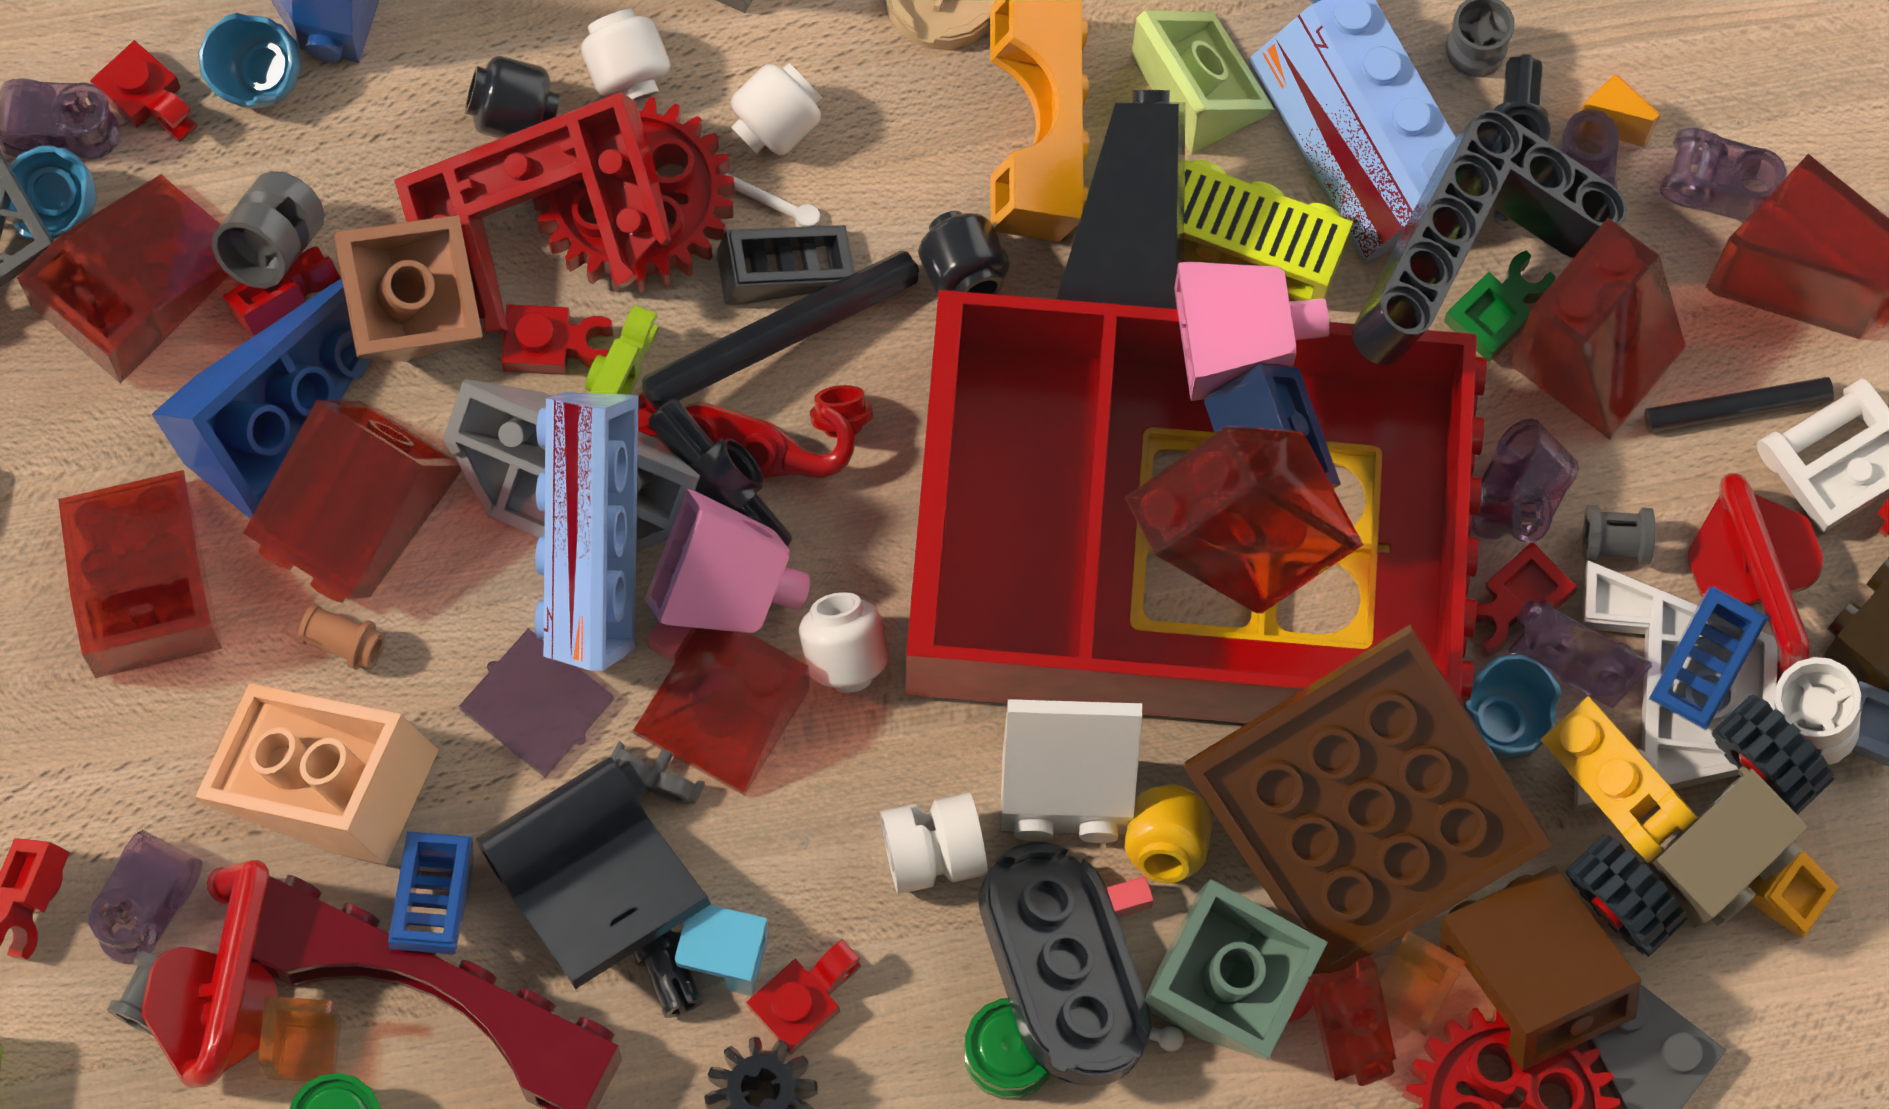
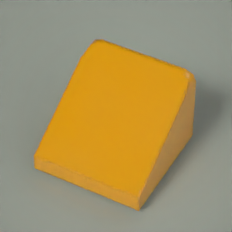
[1575,74,1660,146]
[1748,850,1839,938]

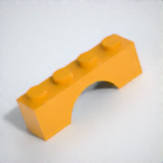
[990,0,1089,242]

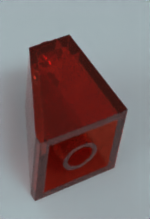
[1705,154,1889,339]
[1510,218,1686,440]
[243,400,462,603]
[1125,426,1364,613]

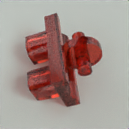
[1308,955,1396,1086]

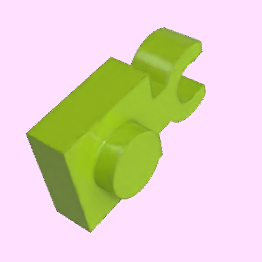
[585,305,659,395]

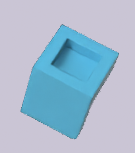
[675,905,769,996]

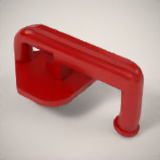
[1688,473,1823,683]
[142,860,278,1088]

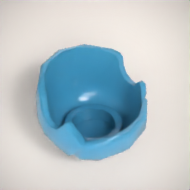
[198,13,301,108]
[8,146,97,242]
[1464,654,1561,760]

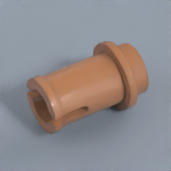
[297,604,385,670]

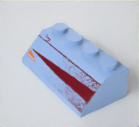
[1250,0,1456,263]
[535,392,638,671]

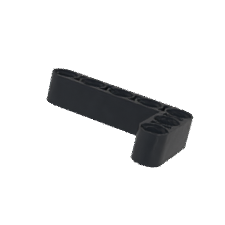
[1352,110,1627,365]

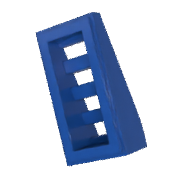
[1648,586,1769,731]
[388,831,474,954]

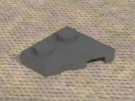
[1586,985,1726,1109]

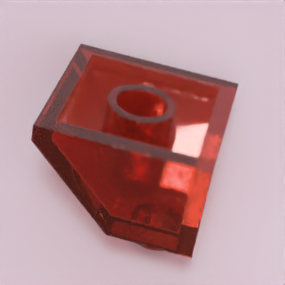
[633,628,810,796]

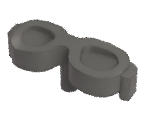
[611,741,705,804]

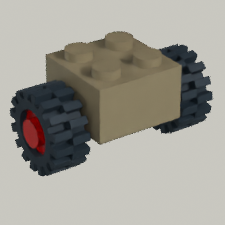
[1565,694,1834,957]

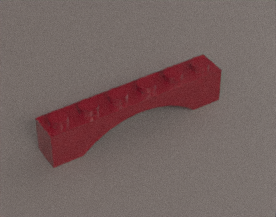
[251,875,622,1109]

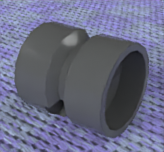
[211,171,325,289]

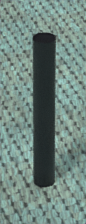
[1644,377,1834,433]

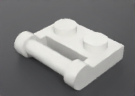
[1757,379,1889,534]

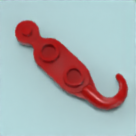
[636,392,855,478]

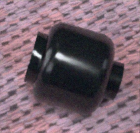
[465,56,560,139]
[918,211,1010,295]

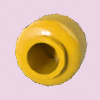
[1125,784,1213,883]

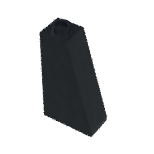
[1056,89,1186,309]

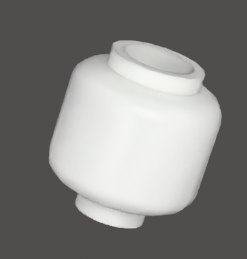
[580,9,671,103]
[730,63,823,155]
[799,592,889,693]

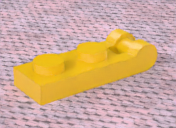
[1540,696,1699,864]

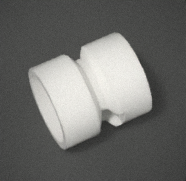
[1774,657,1861,765]
[880,792,988,894]

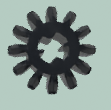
[704,1037,818,1109]

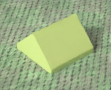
[1131,10,1274,154]

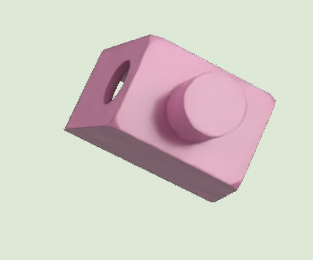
[1174,262,1329,401]
[645,489,810,633]

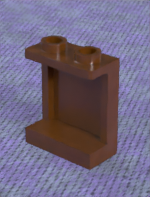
[1439,866,1641,1071]

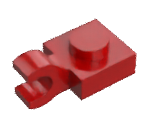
[90,40,197,143]
[0,838,70,960]
[746,939,861,1055]

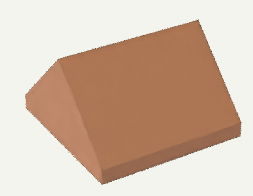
[334,215,483,362]

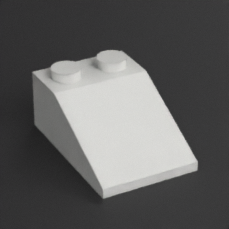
[1000,699,1142,843]

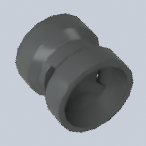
[1446,0,1514,77]

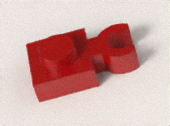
[222,246,341,336]
[501,304,613,375]
[1475,541,1577,656]

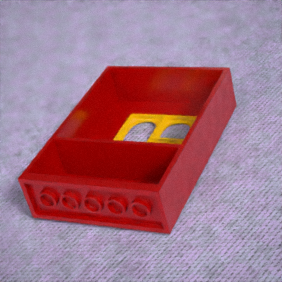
[905,290,1487,723]

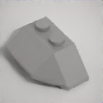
[443,379,700,552]

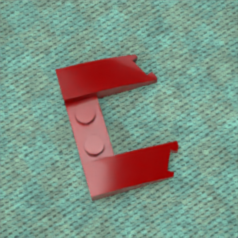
[394,92,671,334]

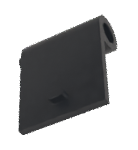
[476,756,711,989]

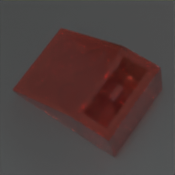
[17,174,229,384]
[58,470,222,679]

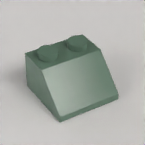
[1144,879,1328,1061]

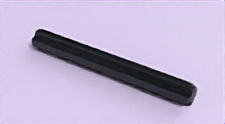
[642,250,920,409]

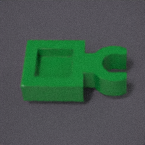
[1443,250,1556,362]

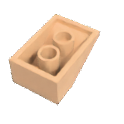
[195,683,439,865]

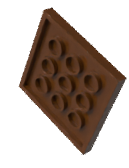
[1185,624,1552,981]

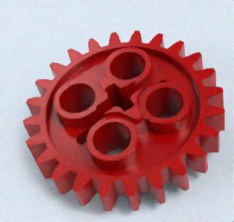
[533,96,735,292]
[1402,1007,1620,1109]

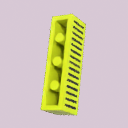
[1184,159,1353,301]

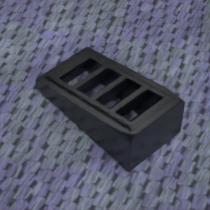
[717,225,855,304]

